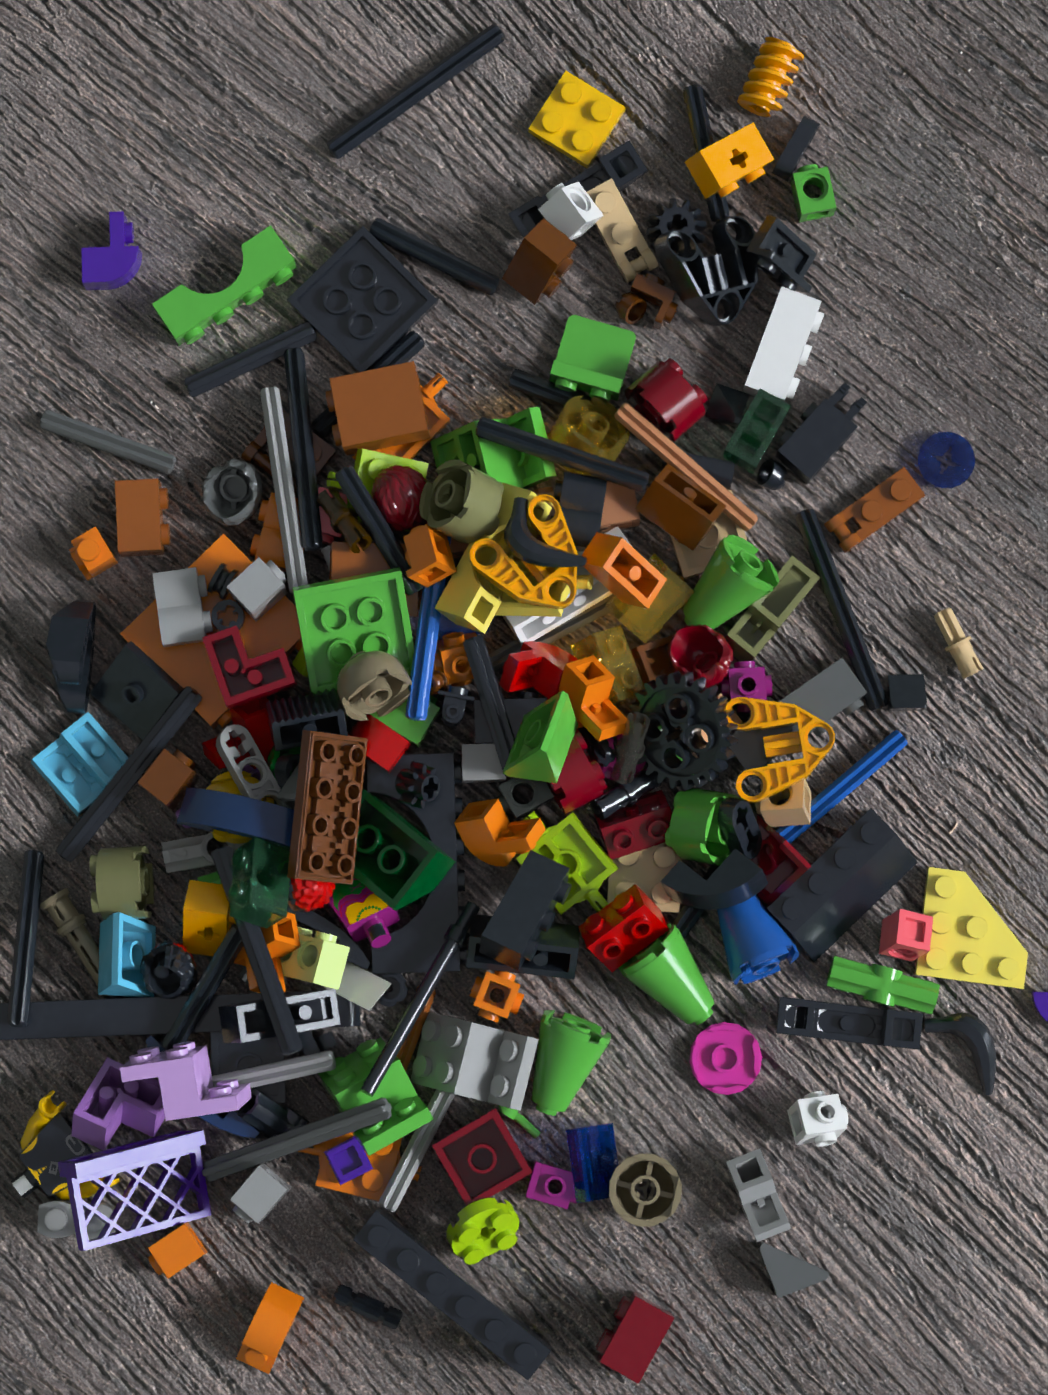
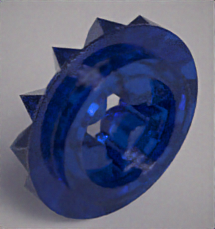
[917,432,975,489]

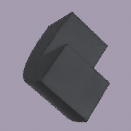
[660,849,768,910]

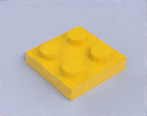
[528,71,626,169]

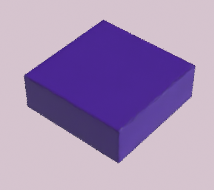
[324,1137,373,1186]

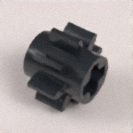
[395,761,440,809]

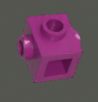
[720,661,772,714]

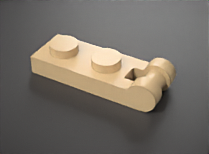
[587,178,659,283]

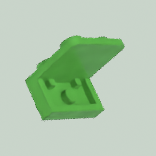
[550,315,636,402]

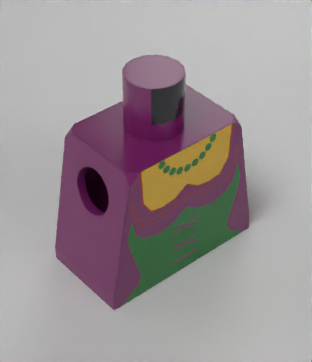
[327,876,400,948]

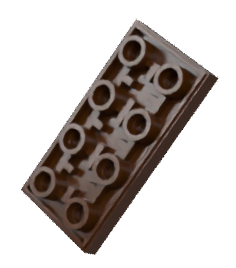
[287,730,368,885]

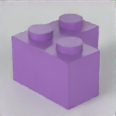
[71,1057,165,1150]

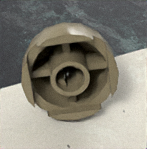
[337,651,412,721]
[609,1153,682,1227]

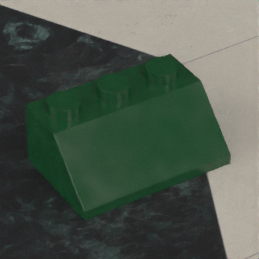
[354,789,456,911]

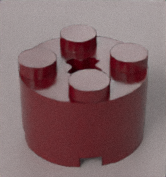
[625,358,708,443]
[546,729,608,815]

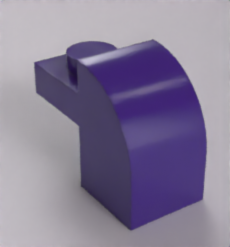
[81,211,142,290]

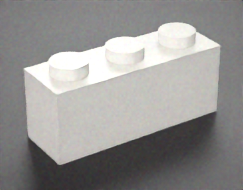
[742,286,824,406]

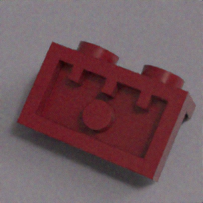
[594,790,672,859]

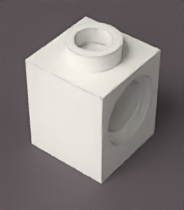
[538,182,604,240]

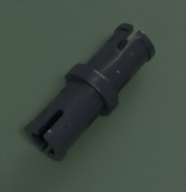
[590,766,661,820]

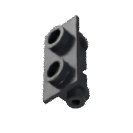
[437,686,474,727]

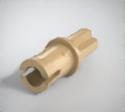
[934,608,984,679]

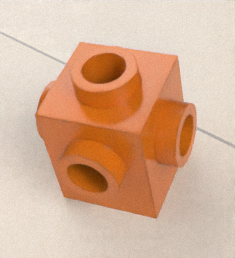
[433,632,477,687]
[470,971,524,1023]

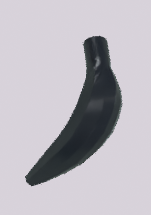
[504,497,587,567]
[925,1012,996,1096]

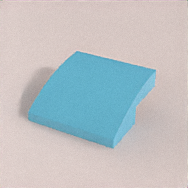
[31,712,128,817]

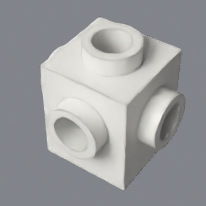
[787,1091,848,1147]

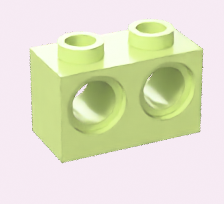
[280,927,350,990]

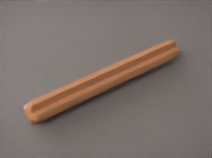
[614,403,758,531]

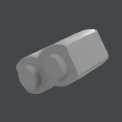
[153,567,213,647]
[37,1200,116,1240]

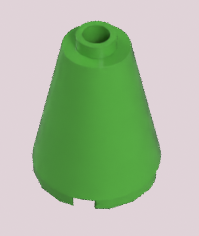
[683,535,779,630]
[618,923,715,1025]
[531,1010,611,1116]

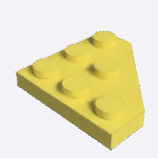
[914,867,1028,989]

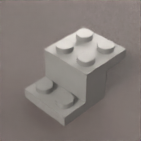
[410,1012,539,1111]

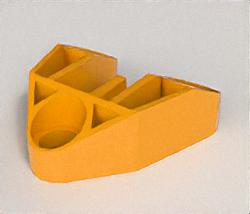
[470,494,578,609]
[724,697,835,803]

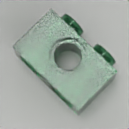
[722,388,791,474]
[228,837,290,929]

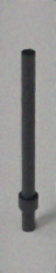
[360,901,480,1097]

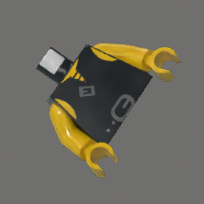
[11,1090,120,1200]

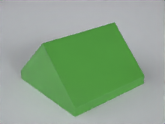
[503,690,578,783]

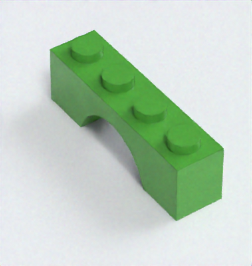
[152,225,297,346]

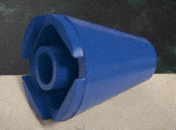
[717,895,799,985]

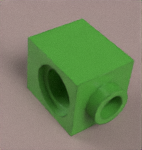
[790,164,837,223]

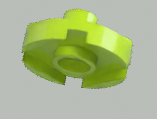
[446,1198,519,1265]

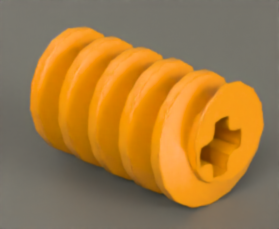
[737,37,804,117]

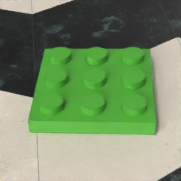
[292,567,414,694]

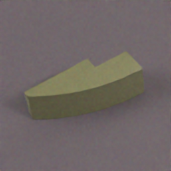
[725,555,820,662]

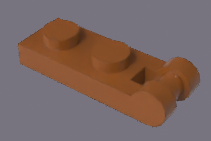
[824,467,925,553]

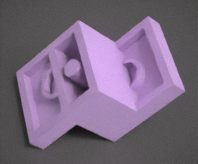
[120,1041,252,1121]

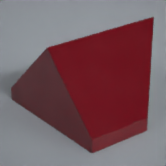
[750,815,811,906]

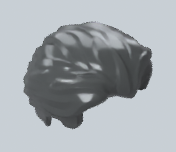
[202,459,263,525]

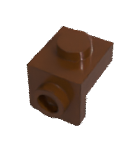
[630,274,679,330]

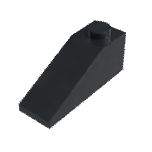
[218,988,341,1043]

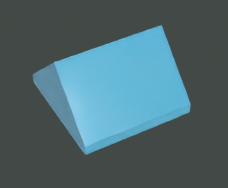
[98,912,156,998]

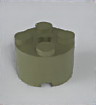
[419,460,504,543]
[89,846,155,920]

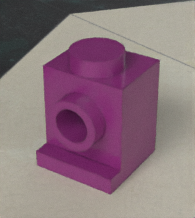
[525,1161,583,1209]

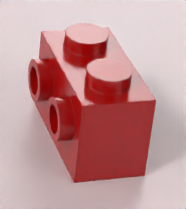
[579,884,669,972]

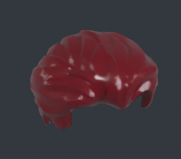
[371,465,428,532]
[668,624,733,688]

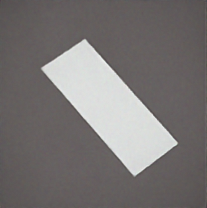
[322,960,392,1011]

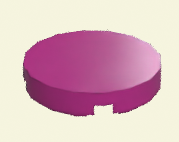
[689,1022,762,1095]

